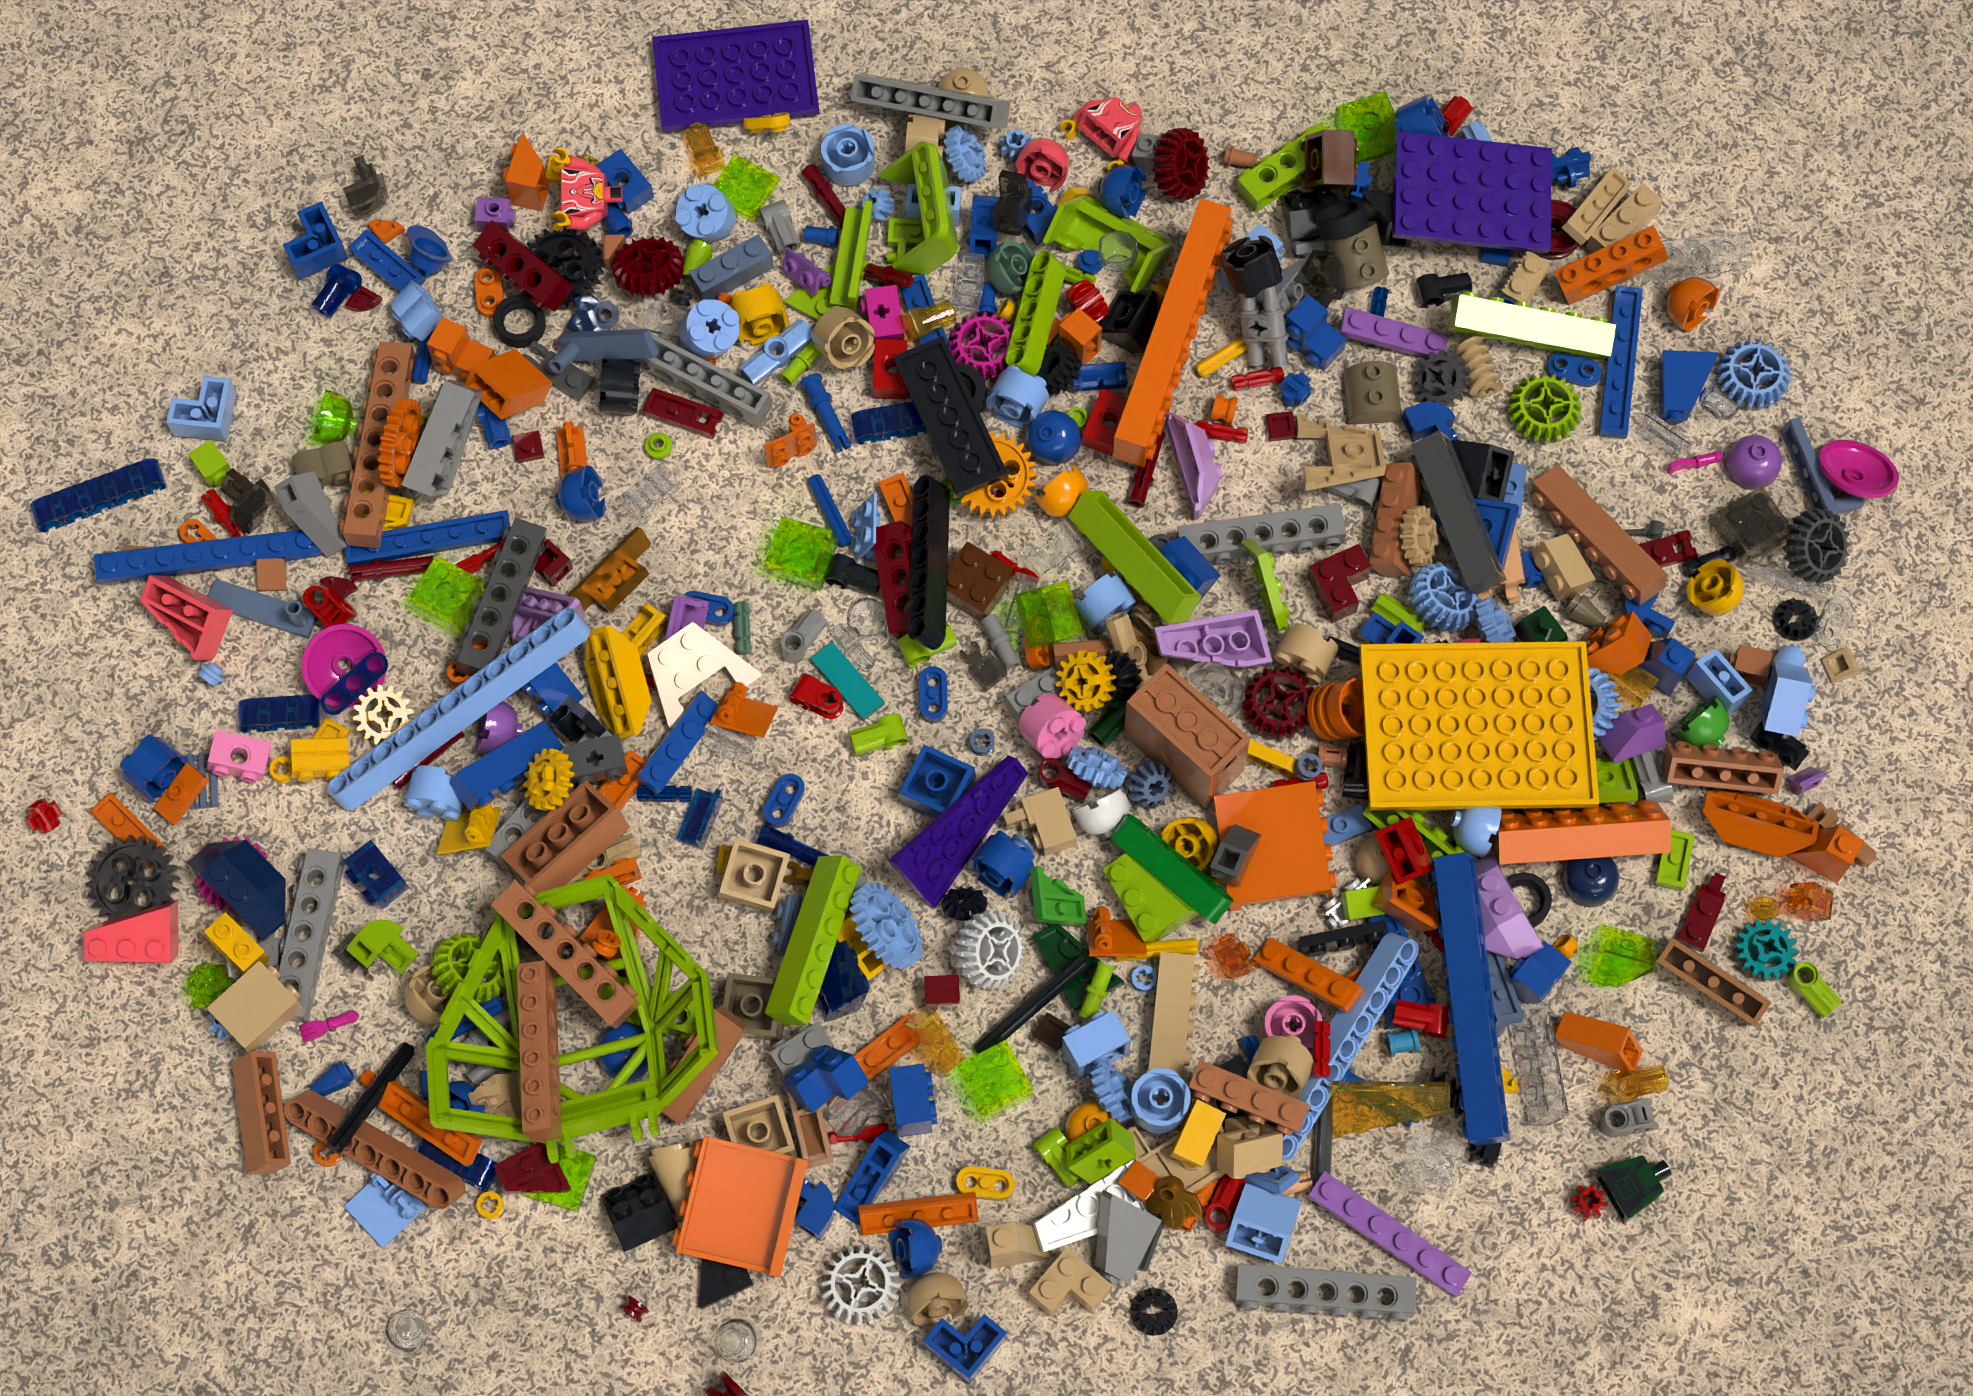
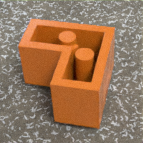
[427,317,496,383]

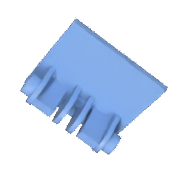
[851,492,880,562]
[344,1172,427,1248]

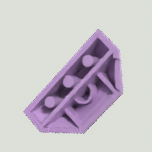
[1165,412,1222,521]
[511,587,585,643]
[1475,853,1544,961]

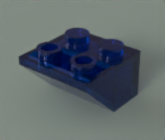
[817,940,869,1022]

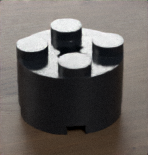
[1220,236,1283,298]
[599,358,640,414]

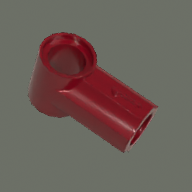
[1037,758,1092,803]

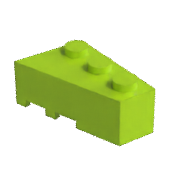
[1103,853,1199,942]

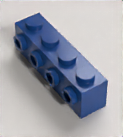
[449,721,564,810]

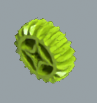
[1508,372,1582,444]
[430,932,505,1004]

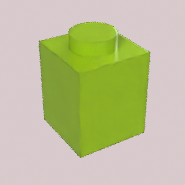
[188,439,234,488]

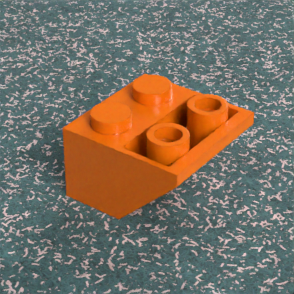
[503,135,549,212]
[1586,611,1652,675]

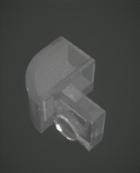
[822,1084,894,1137]

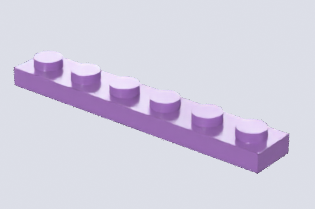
[1307,1171,1472,1298]

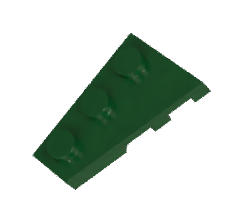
[1032,924,1124,1011]

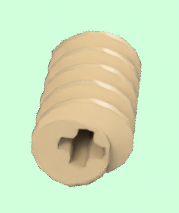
[1454,336,1504,397]

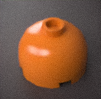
[1667,277,1720,332]

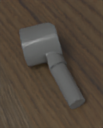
[1624,520,1664,540]

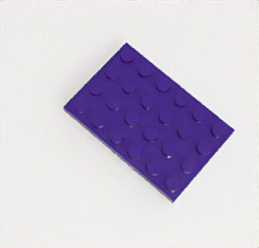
[652,19,820,132]
[1392,131,1552,253]

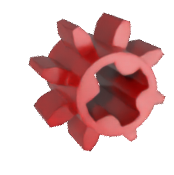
[25,798,63,833]
[1569,1183,1608,1222]

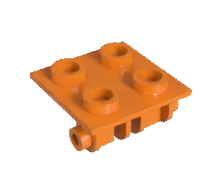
[764,414,817,468]
[710,682,778,738]
[1087,906,1147,957]

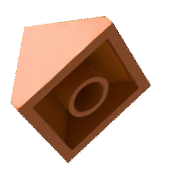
[1371,867,1439,932]

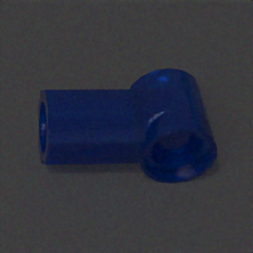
[312,264,362,319]

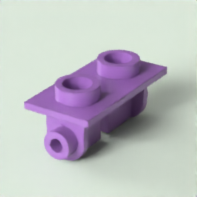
[782,247,831,296]

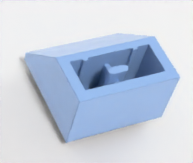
[1225,1182,1302,1264]

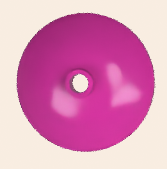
[1818,440,1899,499]
[301,624,387,708]

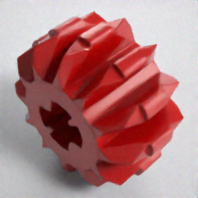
[1066,279,1109,323]

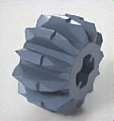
[1125,760,1175,809]

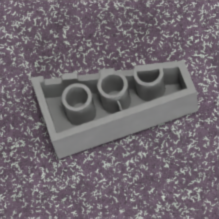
[401,380,483,497]

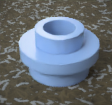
[198,662,225,687]

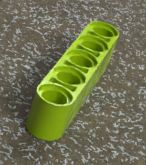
[1005,250,1066,376]

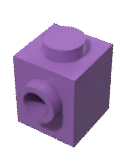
[474,197,516,232]

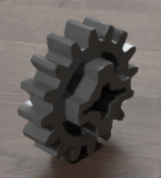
[1412,349,1472,407]

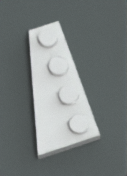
[1032,1159,1151,1252]

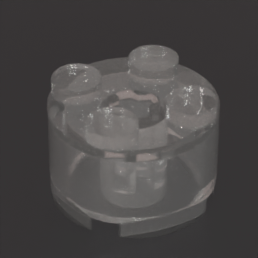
[1183,662,1245,718]

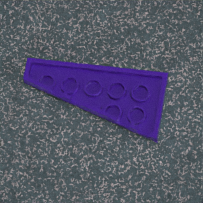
[888,755,1028,909]

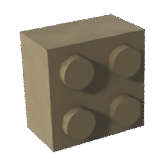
[723,973,785,1042]

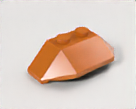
[1703,791,1820,857]

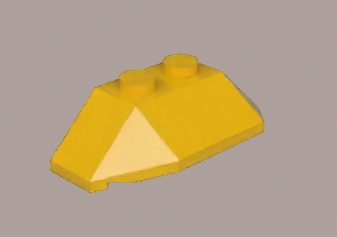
[584,625,652,739]

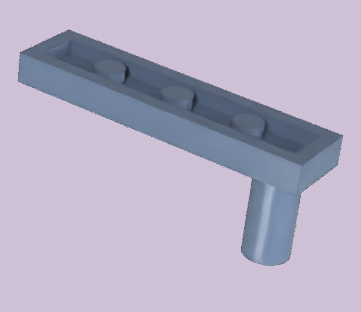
[549,329,658,373]
[1780,417,1863,516]
[208,579,318,639]
[1487,951,1525,1037]

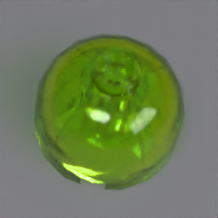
[311,389,358,444]

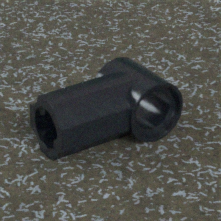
[1416,272,1473,308]
[824,553,880,596]
[1342,742,1368,800]

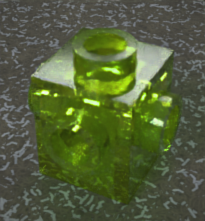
[187,963,232,1008]

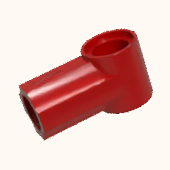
[1441,96,1473,137]
[1392,999,1450,1038]
[1204,1174,1246,1233]

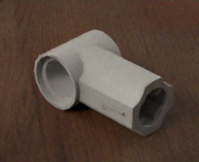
[759,199,800,254]
[1323,477,1382,510]
[781,608,828,664]
[1631,749,1673,803]

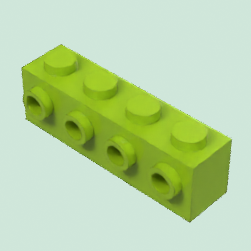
[1362,805,1471,867]

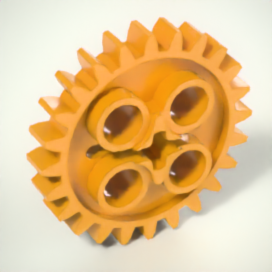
[949,431,1037,520]

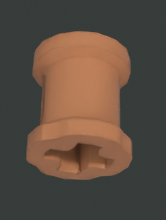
[1317,743,1347,770]

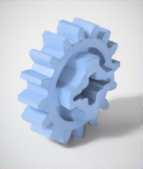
[944,124,987,183]
[1475,597,1516,643]
[1066,746,1128,789]
[1090,1061,1133,1123]

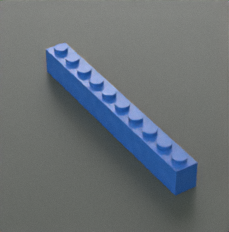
[1431,852,1510,1146]

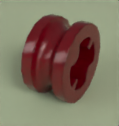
[619,1295,649,1323]

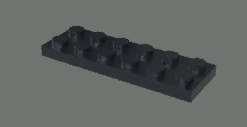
[893,336,1008,498]

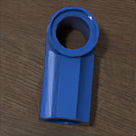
[477,401,512,449]

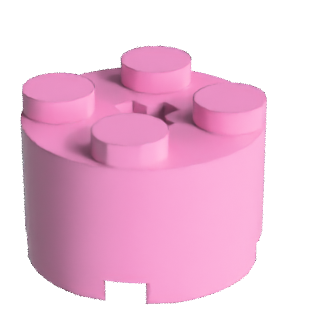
[1019,693,1086,758]
[1262,995,1323,1054]

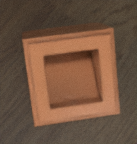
[603,234,627,270]
[256,558,287,592]

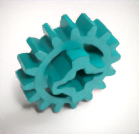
[1734,918,1799,982]

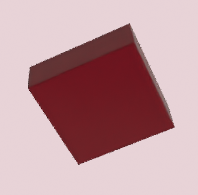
[1265,411,1297,442]

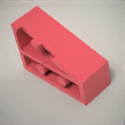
[139,575,233,661]
[84,899,179,963]

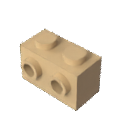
[1531,533,1596,601]

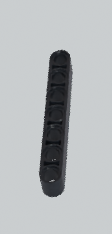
[908,474,950,650]

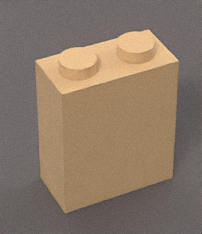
[207,961,303,1052]

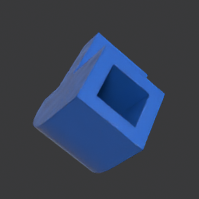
[969,195,1000,259]
[1402,401,1458,442]
[1621,592,1675,639]
[1358,612,1424,644]
[794,1178,835,1241]

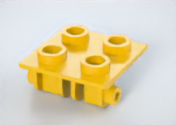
[437,803,502,854]

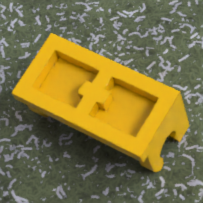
[621,602,668,657]
[1169,1099,1226,1168]

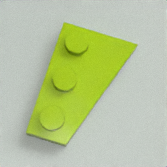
[783,260,870,322]
[1241,538,1290,631]

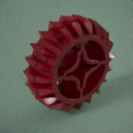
[1151,128,1211,200]
[612,235,685,299]
[1241,665,1314,741]

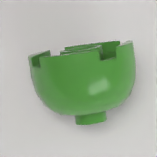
[1672,696,1730,747]

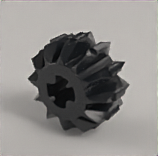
[1104,650,1143,700]

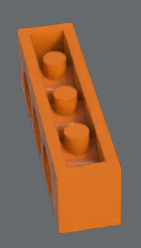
[1554,225,1669,305]

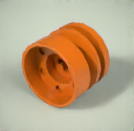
[1307,678,1364,742]

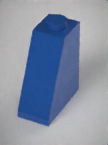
[1659,350,1718,424]
[1629,638,1696,697]

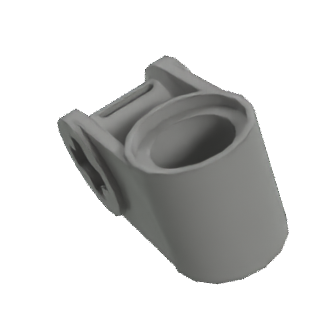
[1599,1098,1659,1137]

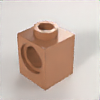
[1728,644,1773,686]

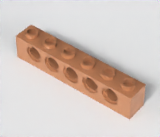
[491,880,641,1029]
[517,960,562,1142]

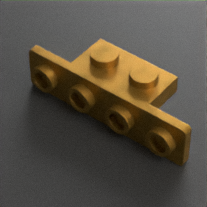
[567,526,651,612]

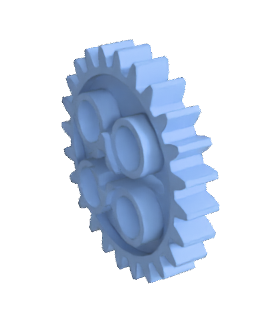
[849,881,924,970]

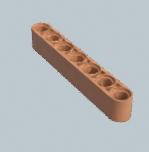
[284,1090,465,1209]

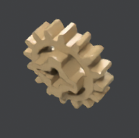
[1400,506,1440,567]

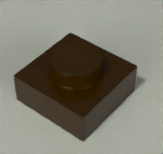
[1032,1012,1072,1053]

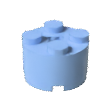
[821,124,875,186]
[675,184,736,244]
[679,299,740,360]
[986,365,1049,429]
[1073,570,1137,634]
[405,765,463,821]
[1130,1068,1191,1134]

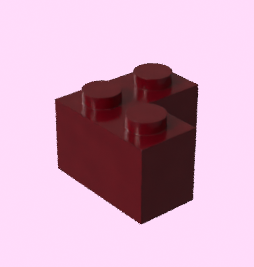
[1307,544,1371,623]

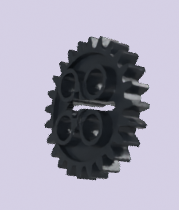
[521,226,604,310]
[85,835,181,920]

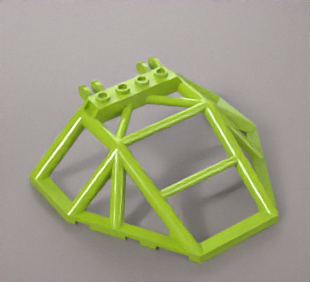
[426,873,719,1164]

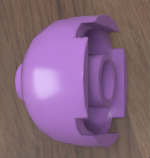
[1726,435,1782,490]
[476,701,523,754]

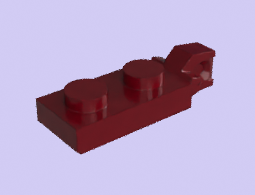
[1677,872,1726,952]

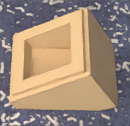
[1821,647,1862,684]

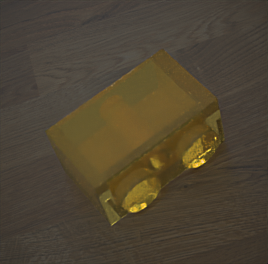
[903,1006,966,1075]

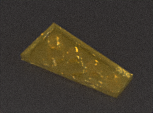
[1332,1081,1450,1139]

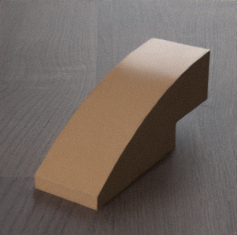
[787,1090,834,1169]

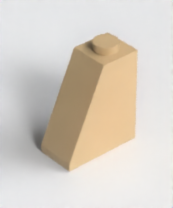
[986,1222,1049,1269]

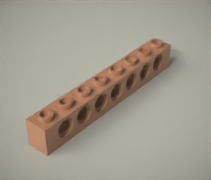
[340,341,415,548]

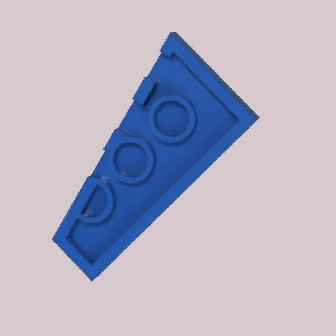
[1368,914,1437,1030]

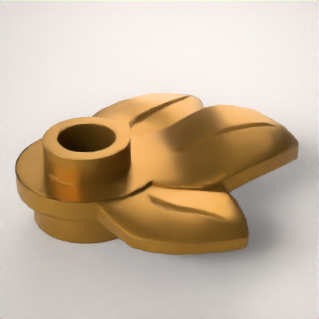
[1146,1176,1203,1230]

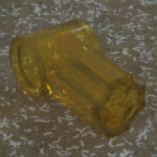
[685,122,726,177]
[899,299,957,342]
[1605,1065,1669,1101]

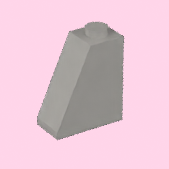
[1095,1190,1162,1284]

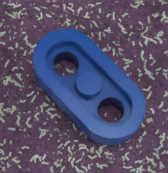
[1547,353,1601,387]
[683,591,735,626]
[919,666,948,722]
[763,773,805,828]

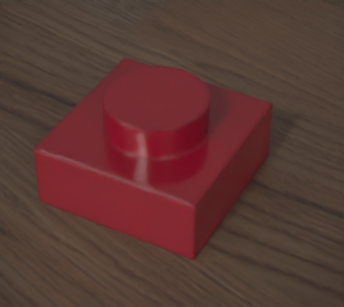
[512,430,545,463]

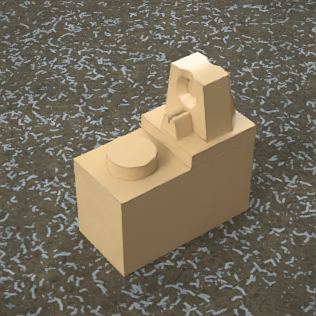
[1003,787,1077,856]
[468,1073,521,1140]

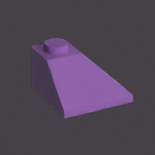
[1597,704,1666,763]

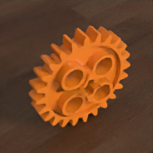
[378,398,423,488]

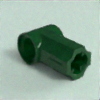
[1088,696,1130,748]

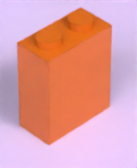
[465,349,553,420]

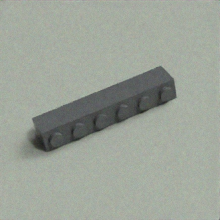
[1411,430,1507,595]

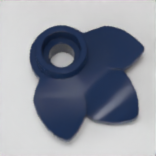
[567,294,619,332]

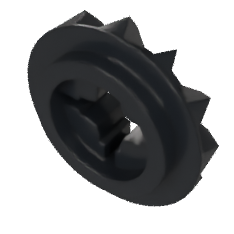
[1773,597,1819,641]
[942,886,987,921]
[1130,1287,1178,1336]

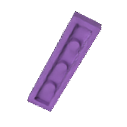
[1339,307,1448,360]

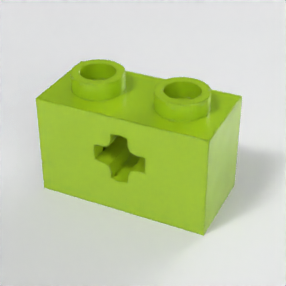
[1066,1118,1136,1184]

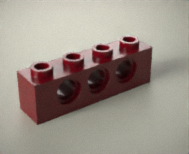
[472,220,574,312]
[873,520,912,639]

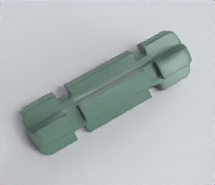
[734,601,751,655]

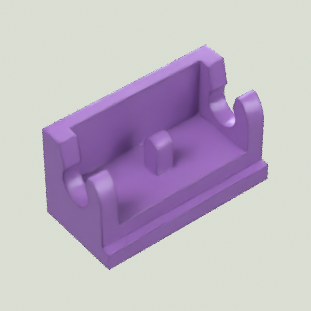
[665,594,710,640]

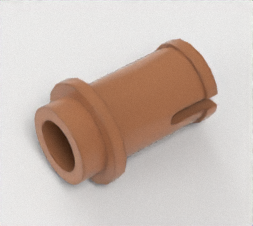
[1223,146,1258,169]

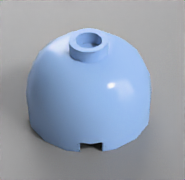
[1449,808,1502,858]

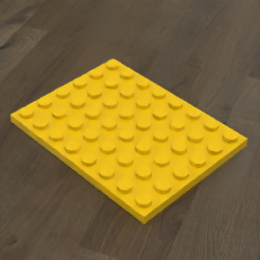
[1359,641,1599,811]

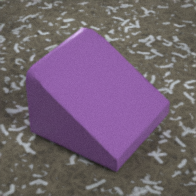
[1786,767,1825,795]

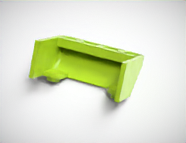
[879,141,958,275]
[1042,195,1173,293]

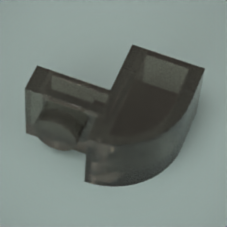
[343,155,388,221]
[992,170,1033,236]
[1299,250,1346,309]
[220,468,271,534]

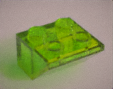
[1014,580,1083,649]

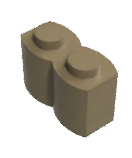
[292,441,354,489]

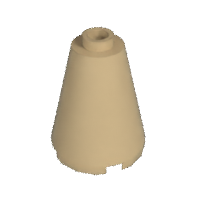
[647,1139,703,1222]

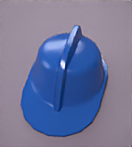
[407,225,453,278]

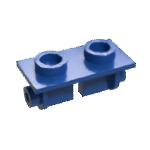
[1072,361,1128,392]

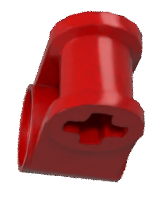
[303,584,358,627]
[788,673,844,719]

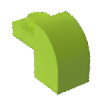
[346,919,419,975]

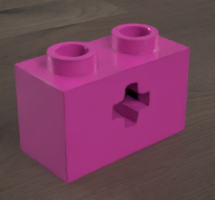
[861,285,904,344]

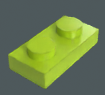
[1655,830,1695,891]

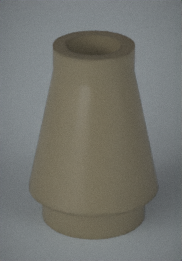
[1564,592,1607,628]

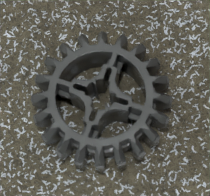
[1782,508,1851,583]

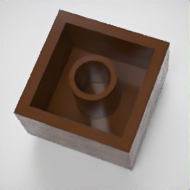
[1305,130,1357,190]
[947,541,1014,622]

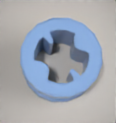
[1131,965,1157,993]

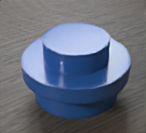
[1077,249,1104,275]

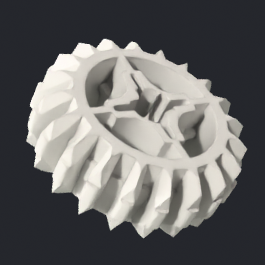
[954,911,1027,989]
[820,1245,901,1326]

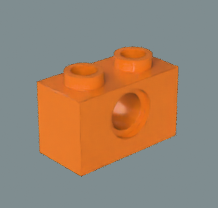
[1059,307,1102,365]

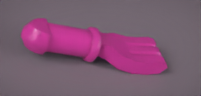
[1667,451,1723,474]
[299,1010,359,1043]

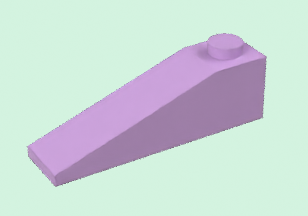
[1153,609,1273,668]

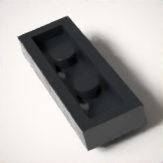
[1299,920,1389,956]

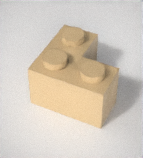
[1217,1114,1283,1179]
[1028,1247,1112,1317]

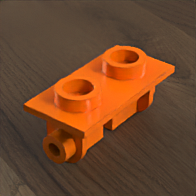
[556,421,588,478]

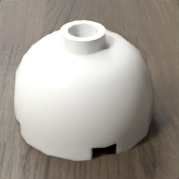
[1072,787,1130,838]

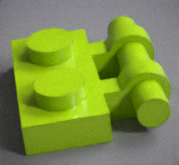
[886,218,925,263]

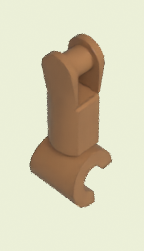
[1807,801,1876,867]

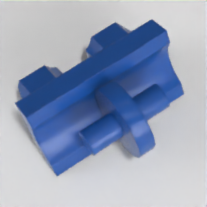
[1552,147,1591,188]

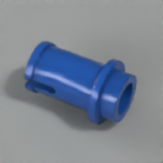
[804,225,839,247]
[976,282,997,317]
[1521,551,1543,588]

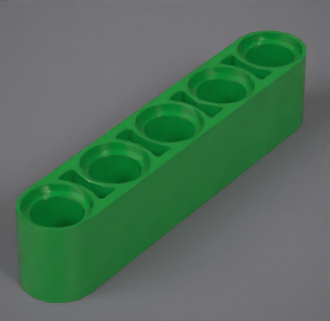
[1110,813,1234,924]

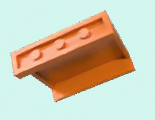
[1214,781,1337,911]
[672,1136,808,1277]

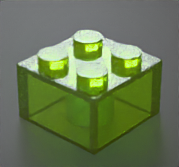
[1333,91,1398,165]
[763,516,839,591]
[407,555,486,637]
[955,1040,1034,1124]

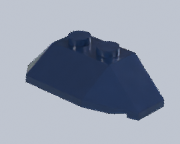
[187,840,286,941]

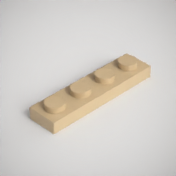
[1561,166,1632,246]

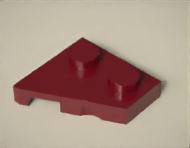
[494,1142,572,1194]

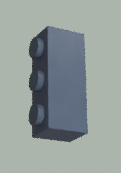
[689,234,774,301]

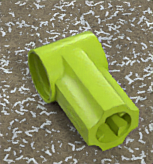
[1370,592,1429,634]
[897,622,957,668]
[849,713,909,756]
[1786,962,1843,1019]
[1032,1127,1082,1189]

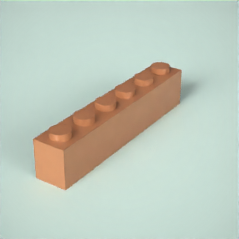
[1531,464,1667,606]

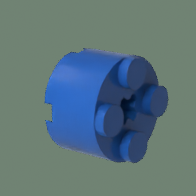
[1394,94,1450,137]
[120,734,189,803]
[969,831,1035,898]

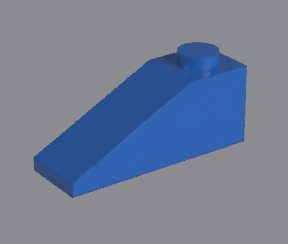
[835,1130,911,1225]

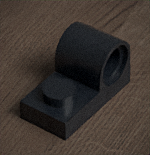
[550,696,606,742]

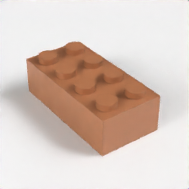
[500,780,630,892]

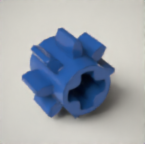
[1279,372,1313,406]

